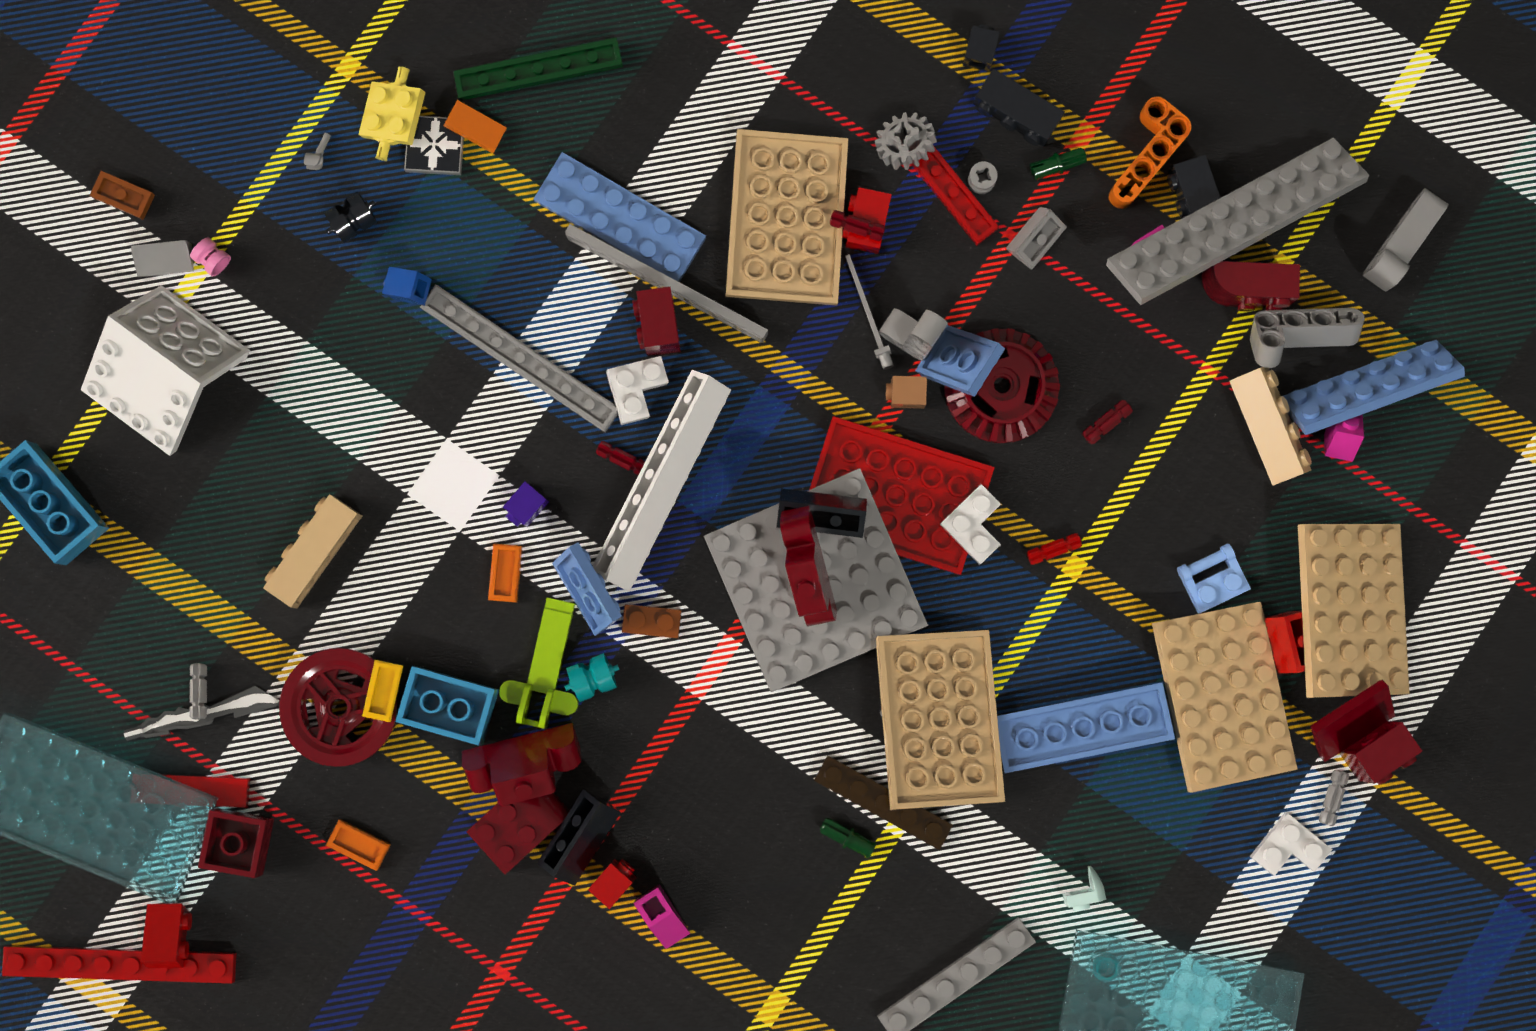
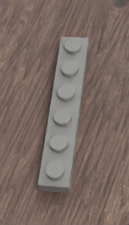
[877,917,1036,1031]

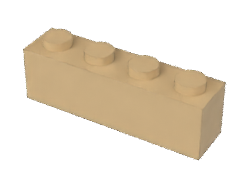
[1229,367,1312,485]
[263,494,362,608]

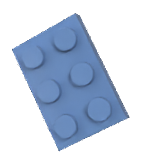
[915,325,1005,397]
[552,542,622,636]

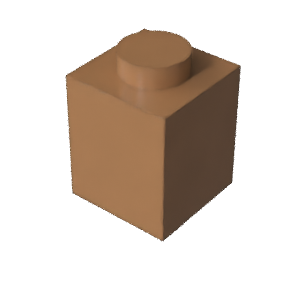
[885,376,927,409]

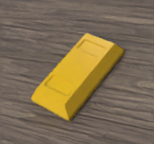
[362,660,403,722]

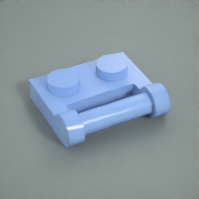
[1177,543,1251,614]

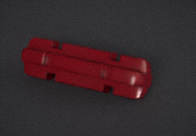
[830,210,885,241]
[1082,400,1133,445]
[596,441,645,475]

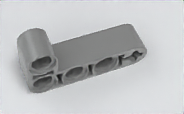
[1362,188,1449,292]
[879,308,948,361]
[1250,308,1365,368]

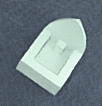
[1062,866,1106,911]

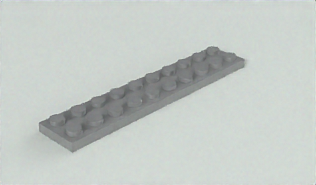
[1106,138,1369,305]

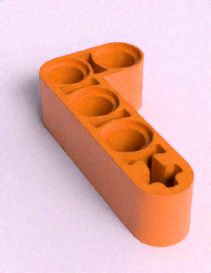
[1109,97,1192,209]

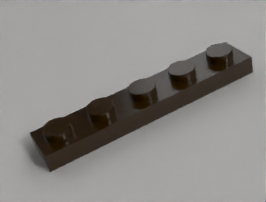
[814,755,953,850]

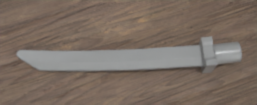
[845,254,894,370]

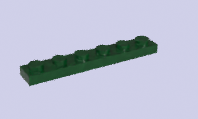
[453,37,623,101]

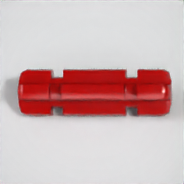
[1027,533,1082,565]

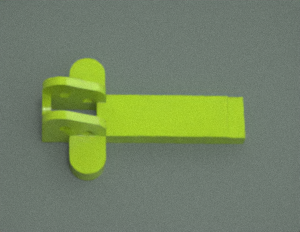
[499,598,579,729]

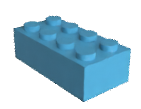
[0,440,109,565]

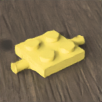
[358,66,425,161]

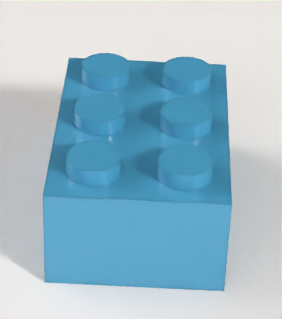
[395,666,499,746]

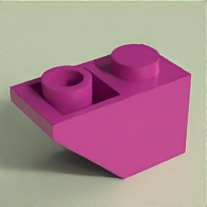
[1324,415,1364,462]
[633,884,690,949]

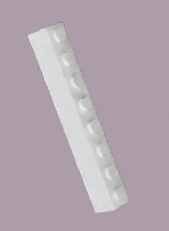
[593,370,731,592]

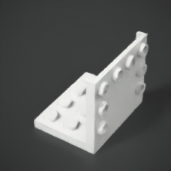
[81,285,250,456]

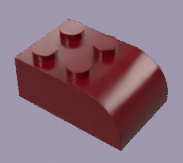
[1202,261,1300,312]
[466,793,570,875]

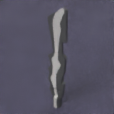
[124,686,280,741]

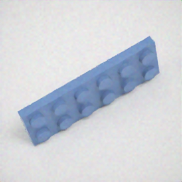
[533,152,706,282]
[1284,340,1465,435]
[997,682,1175,773]

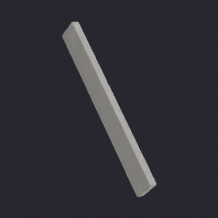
[565,224,768,343]
[420,284,618,433]

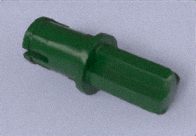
[1030,148,1087,181]
[820,818,876,859]

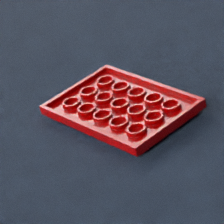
[809,416,995,575]

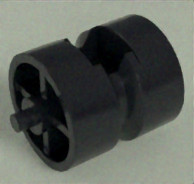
[324,191,378,243]

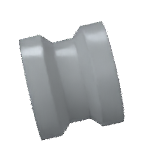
[968,161,997,194]

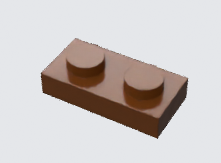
[89,171,155,220]
[622,604,682,639]

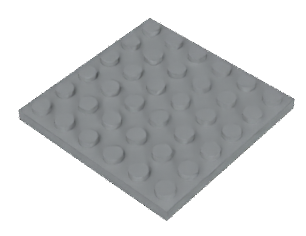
[704,468,928,692]

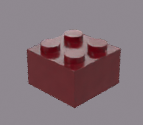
[632,287,681,356]
[1339,721,1422,785]
[198,808,274,878]

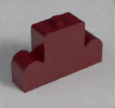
[780,506,837,627]
[462,723,581,806]

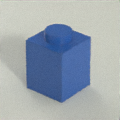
[382,267,432,306]

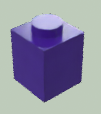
[503,481,549,527]

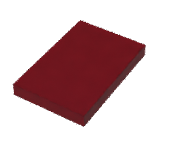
[1310,679,1395,762]

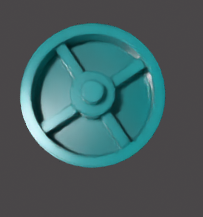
[564,653,620,702]

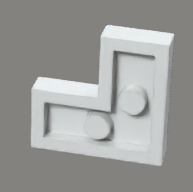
[606,356,669,425]
[940,484,1001,565]
[1250,812,1333,876]

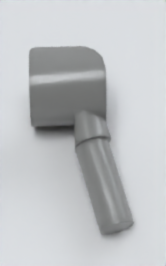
[304,133,331,170]

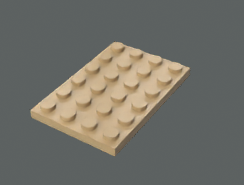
[725,129,848,306]
[1298,524,1410,698]
[1152,602,1297,793]
[876,630,1005,810]

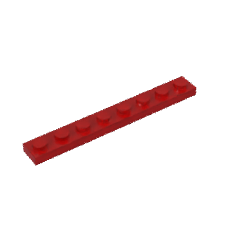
[2,945,236,983]

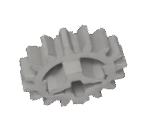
[875,112,937,170]

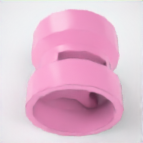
[190,237,231,277]

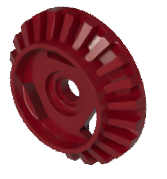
[944,328,1060,443]
[279,648,399,767]

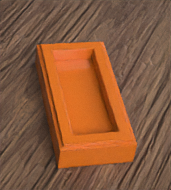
[443,100,507,153]
[488,544,523,603]
[326,819,391,871]

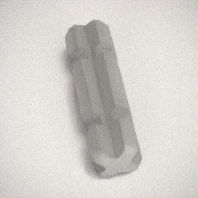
[189,663,207,720]
[1319,770,1349,826]

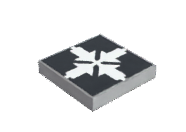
[404,116,464,175]

